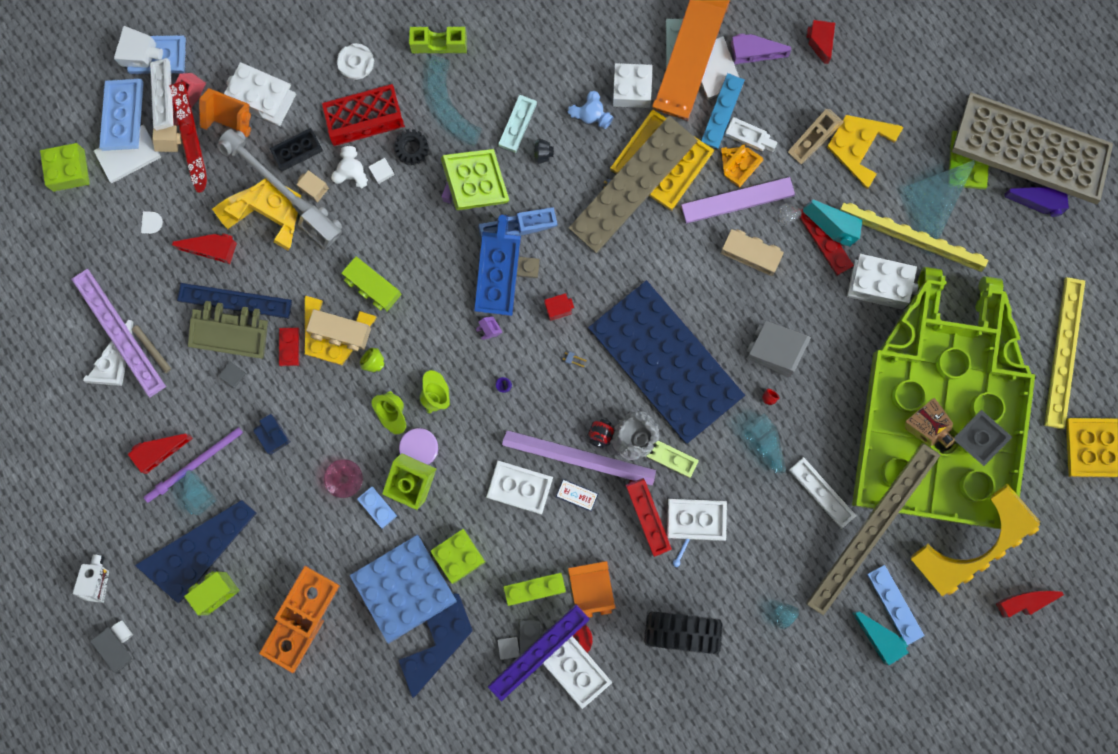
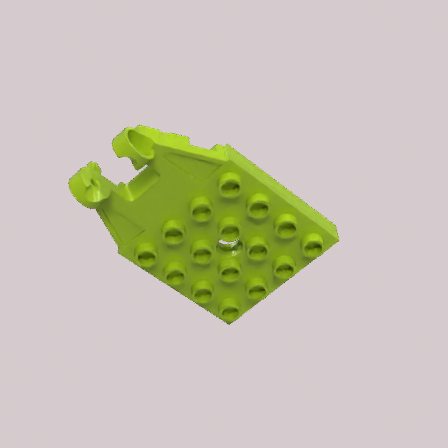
[852,267,1035,530]

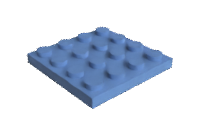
[350,535,457,644]

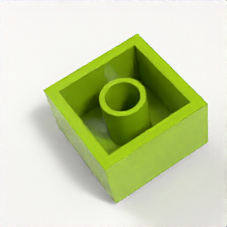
[40,143,90,192]
[382,453,436,510]
[431,529,486,584]
[184,571,240,616]

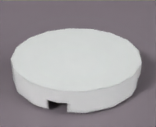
[337,43,374,80]

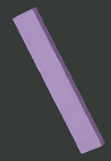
[681,177,795,224]

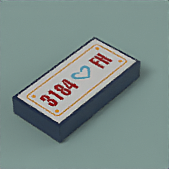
[556,479,599,512]

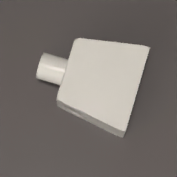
[114,26,163,68]

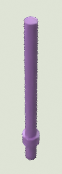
[144,427,243,503]

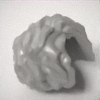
[610,411,659,461]

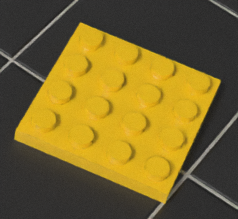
[610,110,714,211]

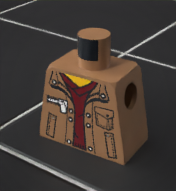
[905,398,955,448]

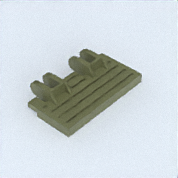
[188,301,268,359]

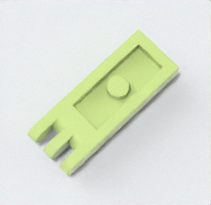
[646,441,699,478]

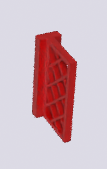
[322,84,405,146]

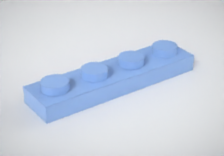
[867,565,924,645]

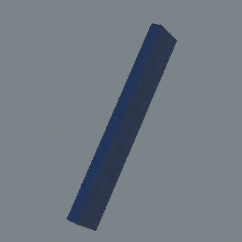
[177,283,292,319]

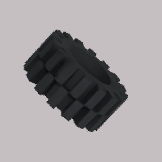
[394,129,429,165]

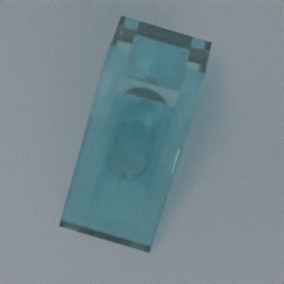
[183,470,218,516]

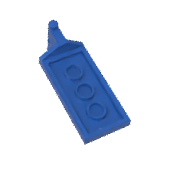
[474,214,521,316]

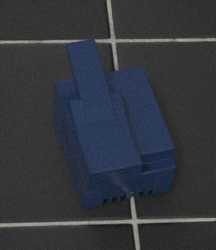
[253,414,291,455]

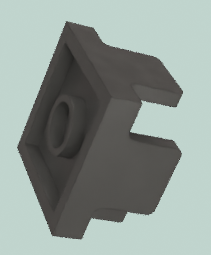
[954,410,1012,466]

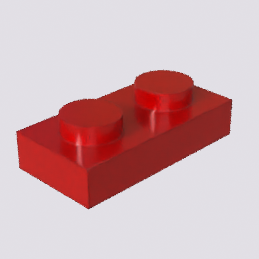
[279,328,299,367]

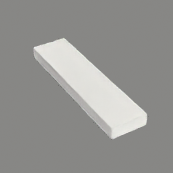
[150,58,174,130]
[789,457,856,529]

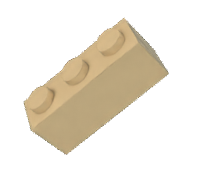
[721,229,784,276]
[306,309,371,351]

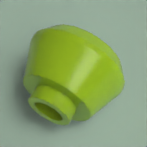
[360,348,385,373]

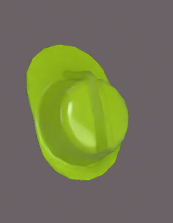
[419,370,450,414]
[371,391,406,435]

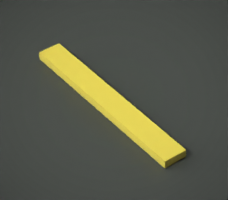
[1044,277,1085,429]

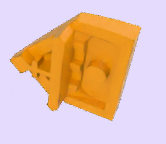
[721,145,763,188]

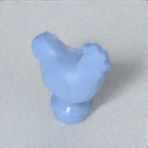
[568,91,614,129]

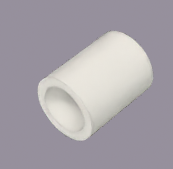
[111,621,133,643]

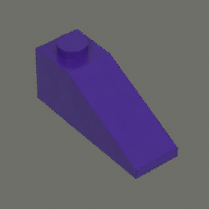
[1004,187,1069,217]

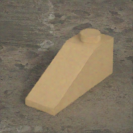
[788,109,843,164]

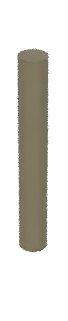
[131,325,171,373]

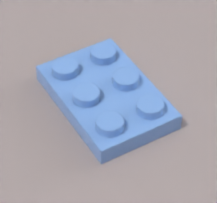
[127,36,186,74]

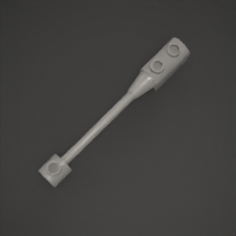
[217,129,342,250]

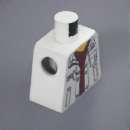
[73,555,109,603]

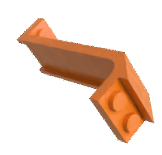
[652,0,730,121]

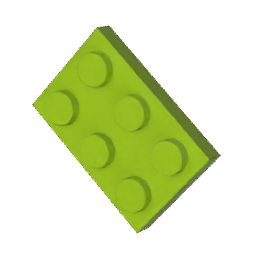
[948,131,989,190]

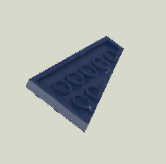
[135,500,257,603]

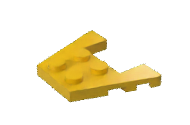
[827,115,903,189]
[223,178,301,251]
[305,296,377,366]

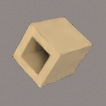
[152,125,182,152]
[297,170,329,203]

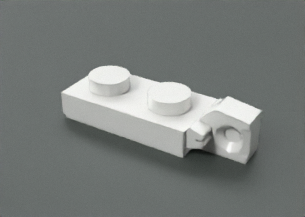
[724,117,777,152]

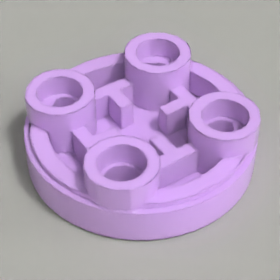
[399,428,438,465]

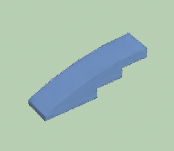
[478,207,558,242]

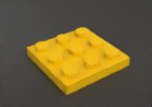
[1066,418,1118,477]

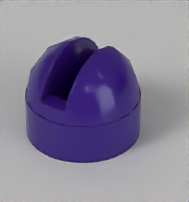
[496,377,512,393]

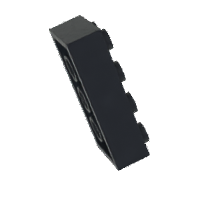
[269,128,323,172]

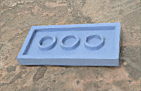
[99,79,144,151]

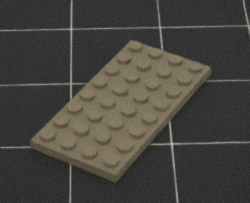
[952,92,1113,205]

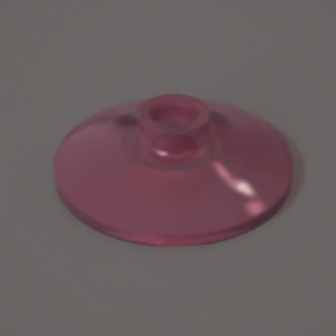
[324,459,363,498]

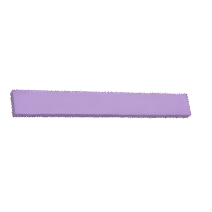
[72,269,166,397]
[502,431,656,485]

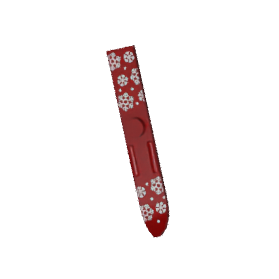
[169,81,207,193]

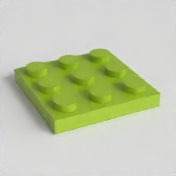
[441,149,509,210]

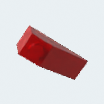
[172,233,237,264]
[128,433,193,474]

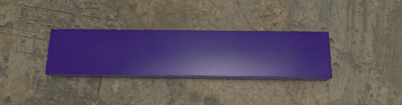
[488,604,590,702]

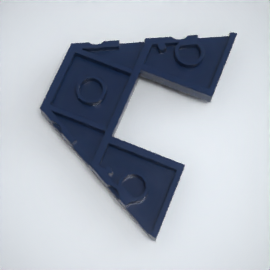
[399,593,473,698]

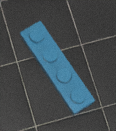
[701,73,745,150]

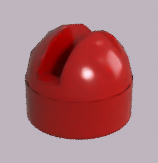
[762,388,779,405]

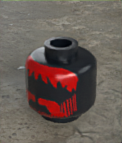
[587,419,615,449]

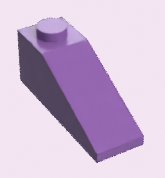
[731,34,791,64]

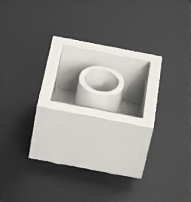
[613,63,652,108]

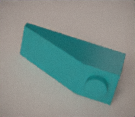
[803,199,862,247]
[852,611,909,666]

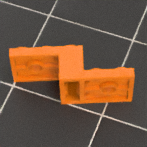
[259,566,340,673]

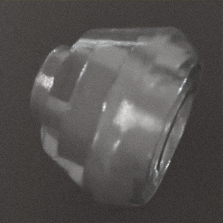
[777,203,802,227]

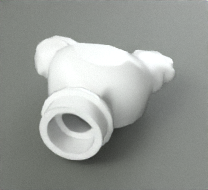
[331,146,368,188]

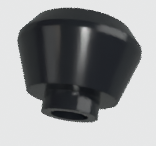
[534,138,554,164]

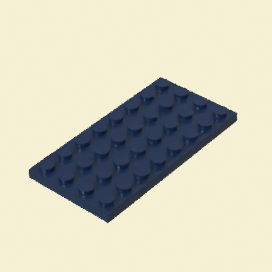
[588,280,746,445]

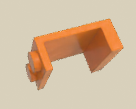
[199,88,251,137]
[568,561,616,617]

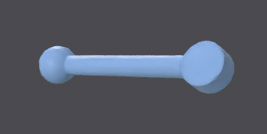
[673,539,690,567]

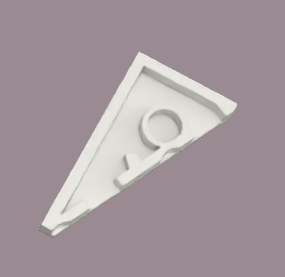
[83,320,134,386]

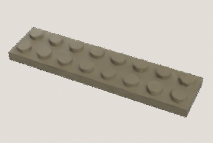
[569,115,698,253]

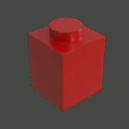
[544,293,574,321]

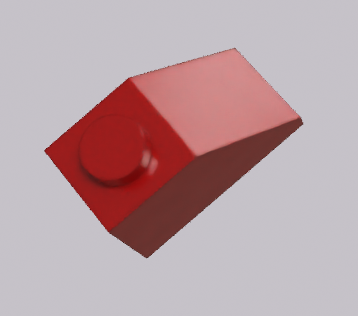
[806,20,835,64]

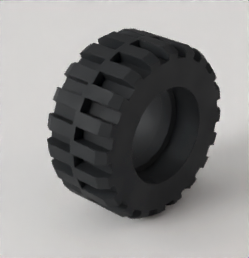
[644,611,723,655]

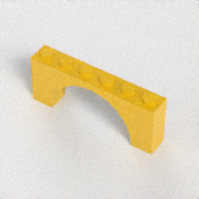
[911,484,1040,597]

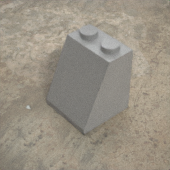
[747,321,811,378]

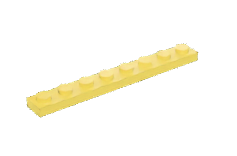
[840,203,988,272]

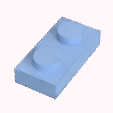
[358,486,397,529]

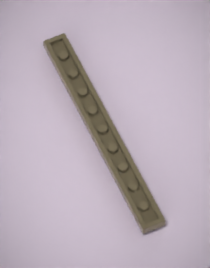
[806,443,940,616]

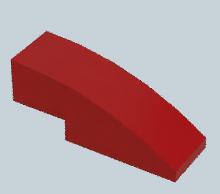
[995,591,1064,618]

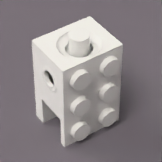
[224,62,296,126]
[847,254,918,310]

